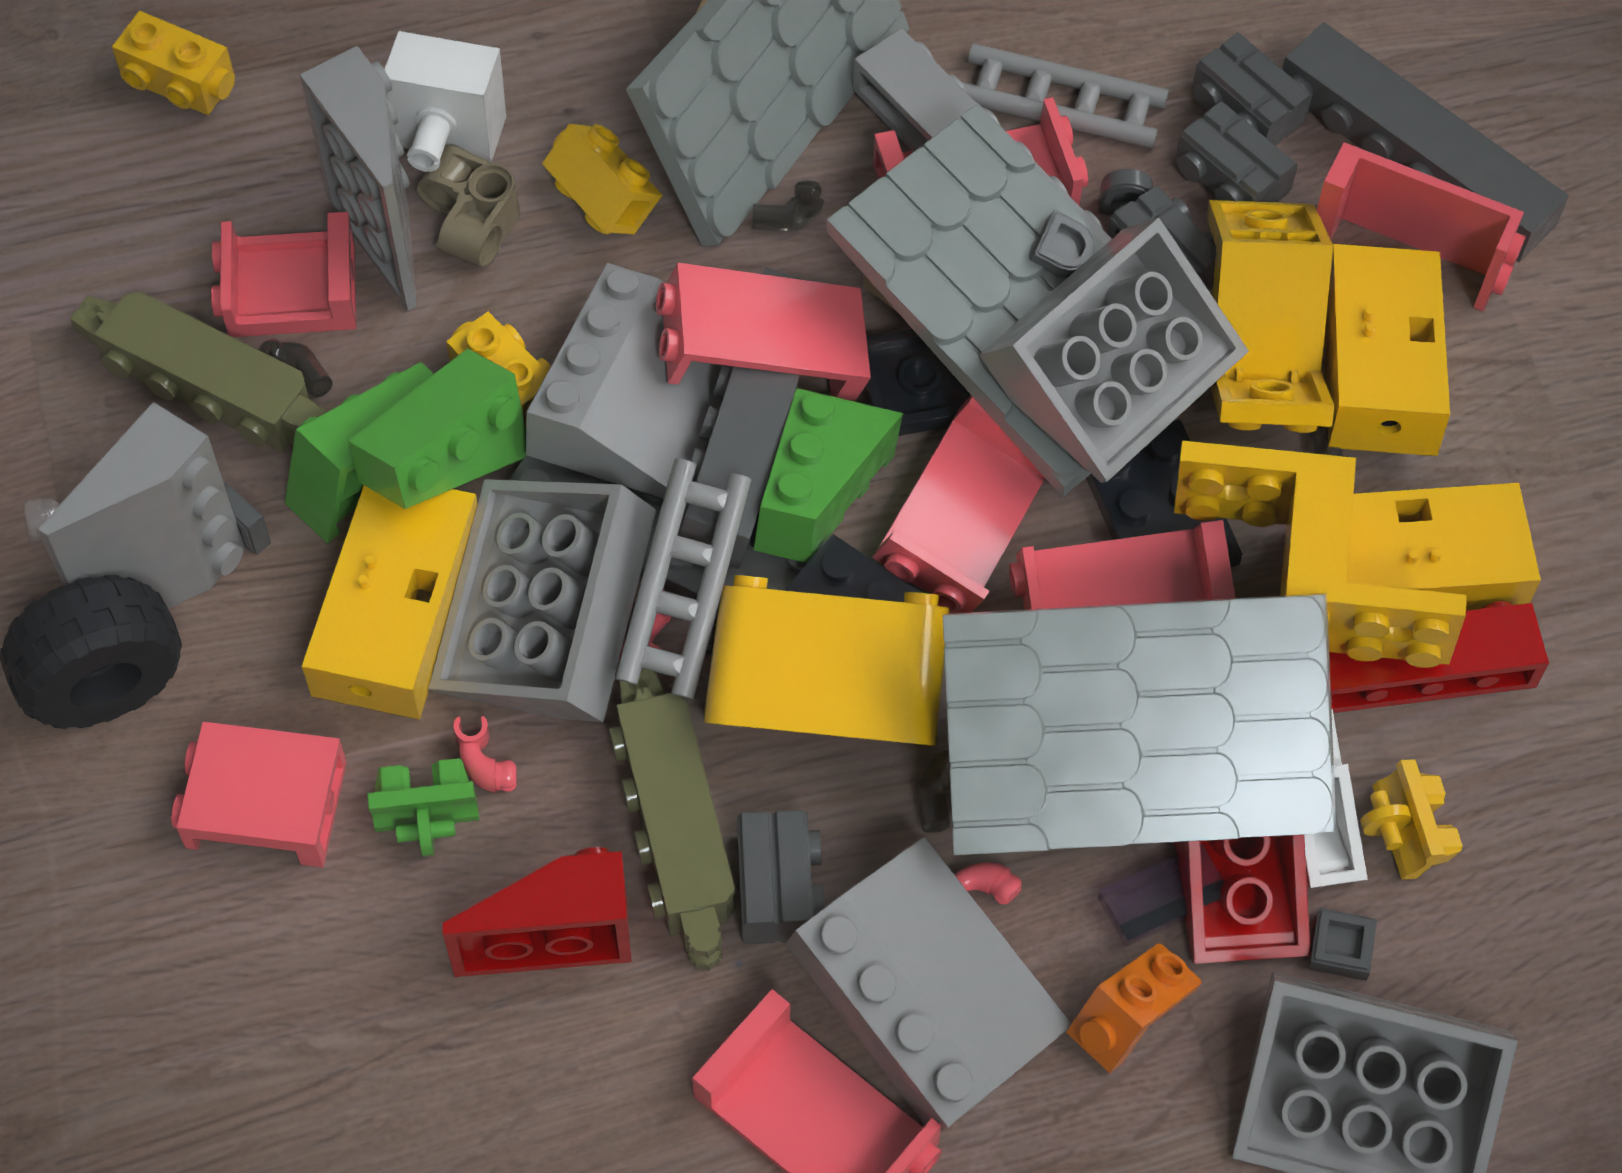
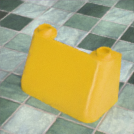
[704,575,949,746]

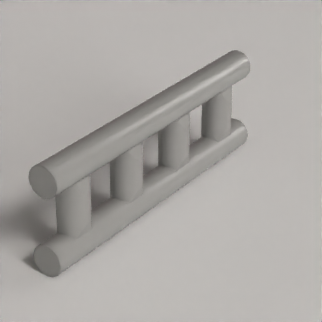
[962,43,1169,149]
[615,458,752,700]

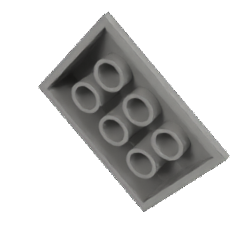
[300,46,417,311]
[979,217,1249,483]
[526,263,733,499]
[38,402,245,609]
[428,479,656,722]
[785,837,1071,1131]
[1232,972,1518,1173]

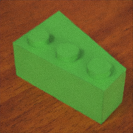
[348,348,526,509]
[284,362,434,544]
[754,388,903,563]

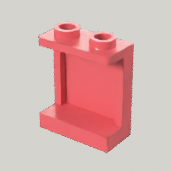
[211,211,357,337]
[171,721,347,868]

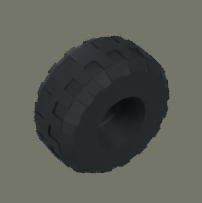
[0,575,182,729]

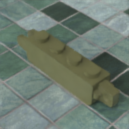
[70,291,328,453]
[609,668,736,971]

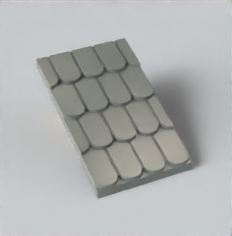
[626,0,910,246]
[827,103,1105,498]
[943,593,1336,855]

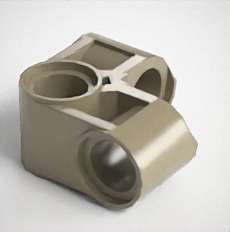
[416,145,520,268]

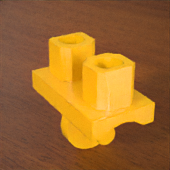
[1360,759,1463,880]

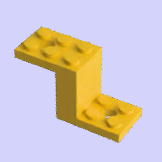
[1207,200,1334,433]
[1174,441,1467,668]

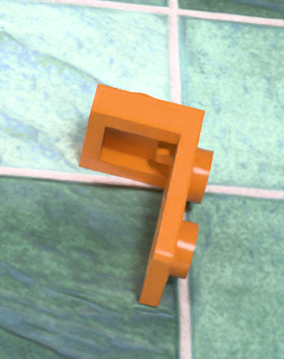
[1066,943,1202,1074]

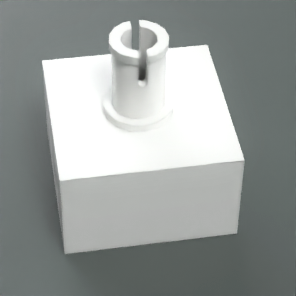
[384,31,507,172]

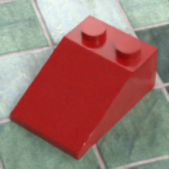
[1174,834,1311,964]
[442,847,632,977]

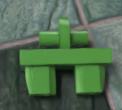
[368,758,480,857]

